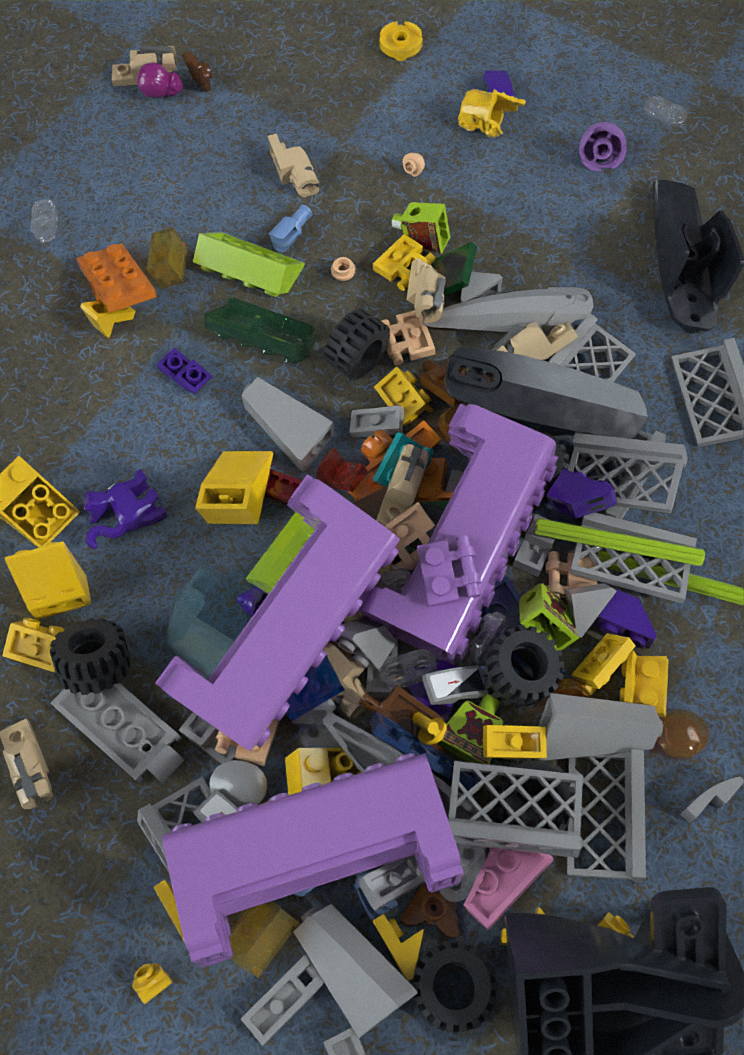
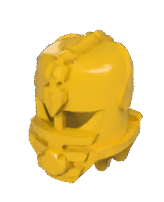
[458,89,526,138]

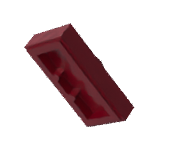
[264,469,302,505]

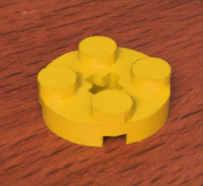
[379,21,422,61]

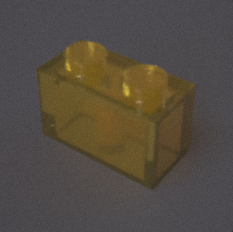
[147,227,188,289]
[229,900,299,978]

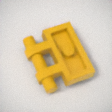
[373,234,436,291]

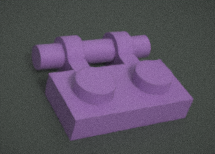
[417,536,481,607]

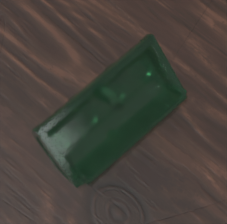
[204,297,317,364]

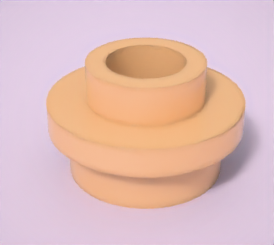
[403,153,425,177]
[331,257,355,281]

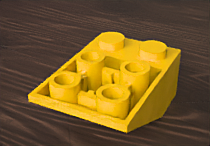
[195,451,273,524]
[0,456,81,548]
[5,541,92,620]
[285,748,362,795]

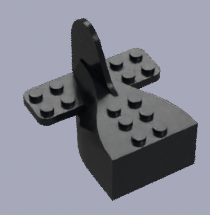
[505,887,744,1055]

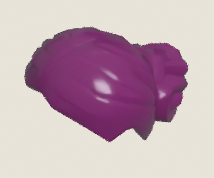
[137,62,183,98]

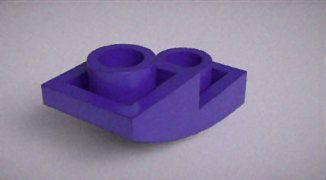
[483,70,514,96]
[157,348,212,394]

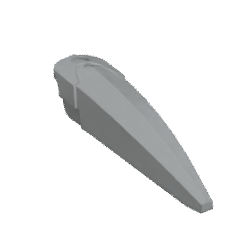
[423,287,594,335]
[322,712,488,865]

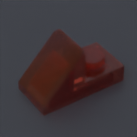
[316,447,368,492]

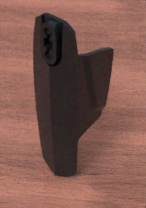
[653,180,744,333]
[444,347,648,439]

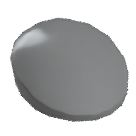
[210,760,267,808]

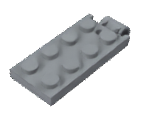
[51,683,184,784]

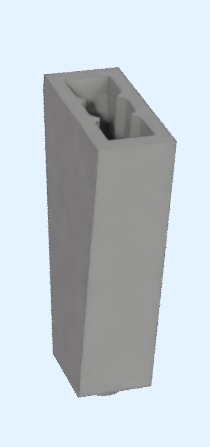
[242,377,335,472]
[538,693,663,760]
[293,904,417,1038]

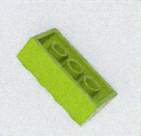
[193,232,305,297]
[246,512,315,594]

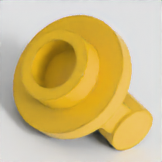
[413,712,447,745]
[132,963,173,1004]

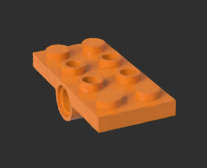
[77,243,157,313]

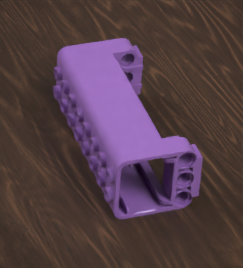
[357,404,558,665]
[155,474,400,751]
[162,753,464,968]

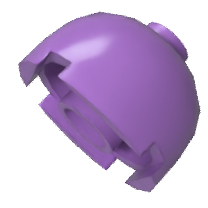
[579,122,626,171]

